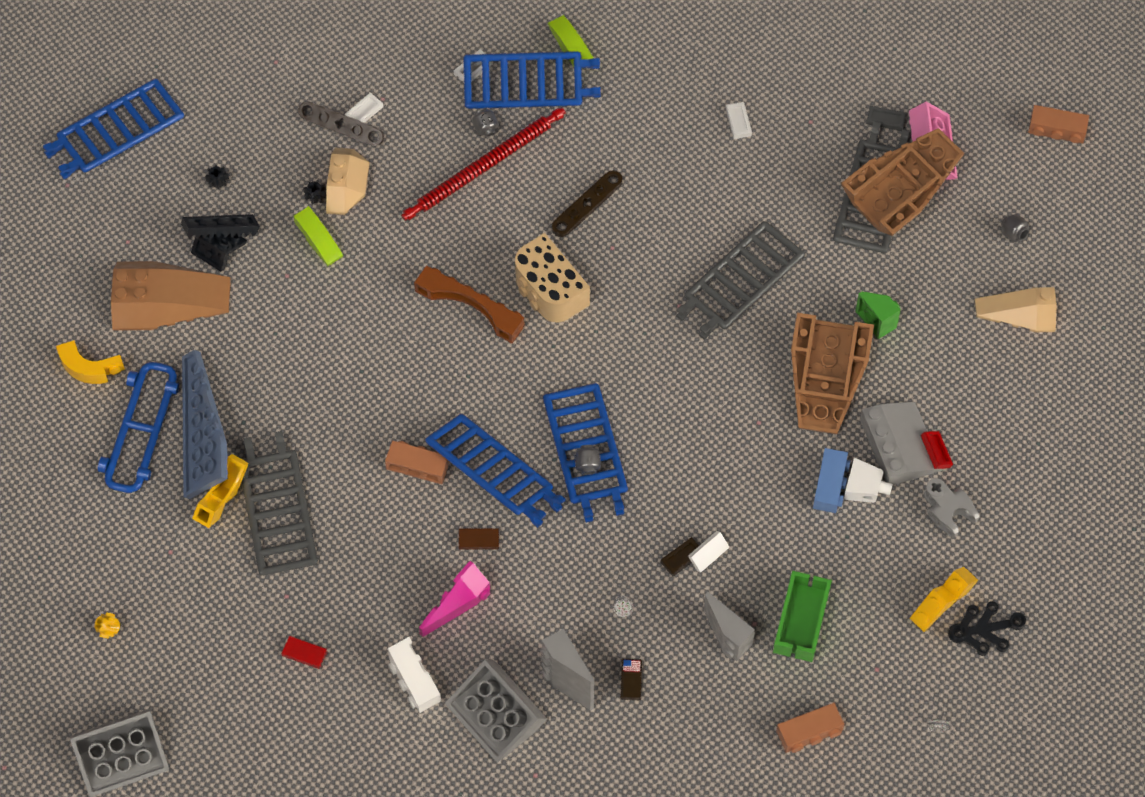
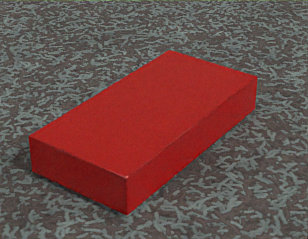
[920,431,953,469]
[281,636,327,669]

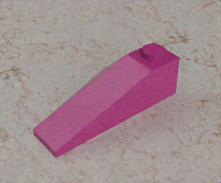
[419,561,490,637]

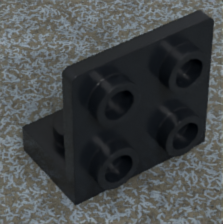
[191,233,247,272]

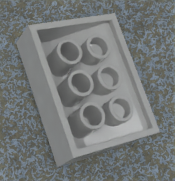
[860,402,943,486]
[540,629,594,711]
[445,660,547,763]
[70,709,170,797]

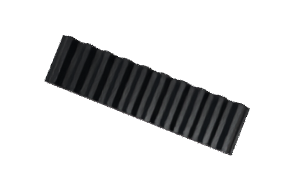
[181,214,259,239]

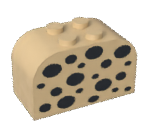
[515,233,590,322]

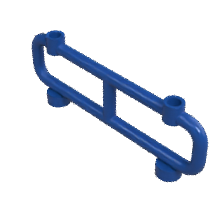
[98,362,179,493]

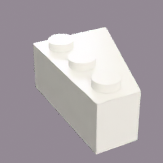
[388,637,441,713]

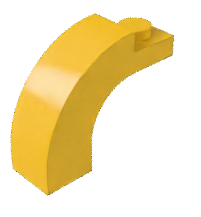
[56,340,125,384]

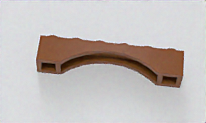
[414,265,524,344]

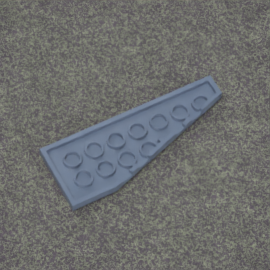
[182,350,228,499]

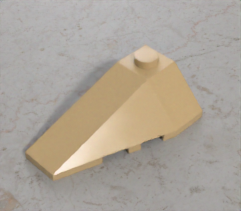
[975,287,1057,332]

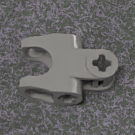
[924,478,980,539]

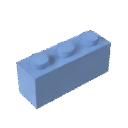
[813,448,851,513]

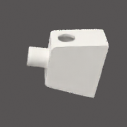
[844,458,893,503]

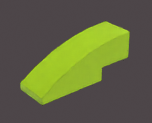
[547,15,593,67]
[293,206,343,266]

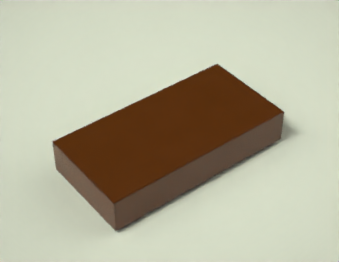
[459,528,499,550]

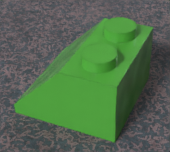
[855,291,901,339]

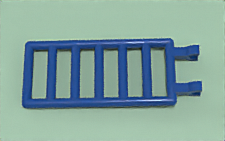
[463,52,601,109]
[43,79,184,180]
[543,383,628,523]
[425,414,566,528]

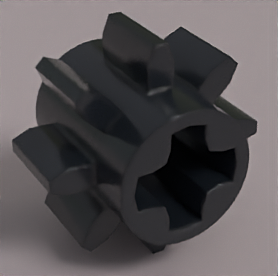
[205,165,229,189]
[303,180,326,204]

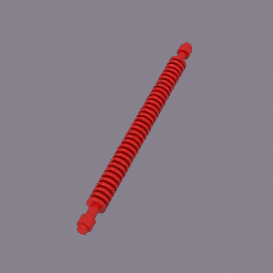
[401,108,566,221]

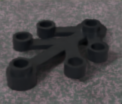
[948,601,1026,656]

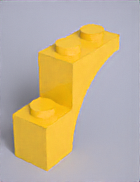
[192,454,249,528]
[910,567,978,632]

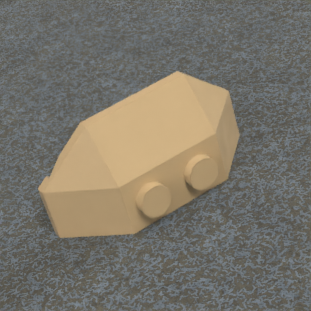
[326,148,370,215]

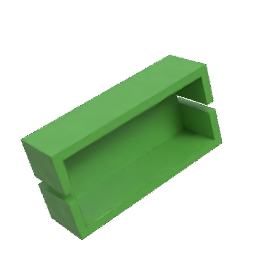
[773,571,832,662]

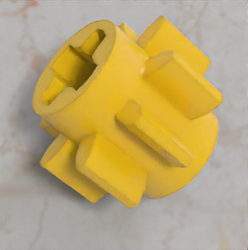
[94,612,120,638]

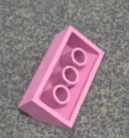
[909,102,958,180]

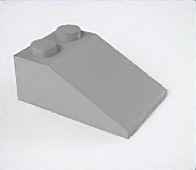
[704,592,755,661]

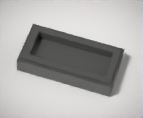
[866,105,906,131]

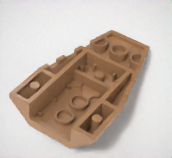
[841,128,964,236]
[111,261,231,330]
[791,313,874,434]

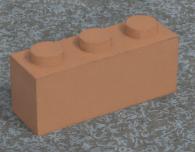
[1028,105,1089,144]
[385,440,450,484]
[776,703,844,753]

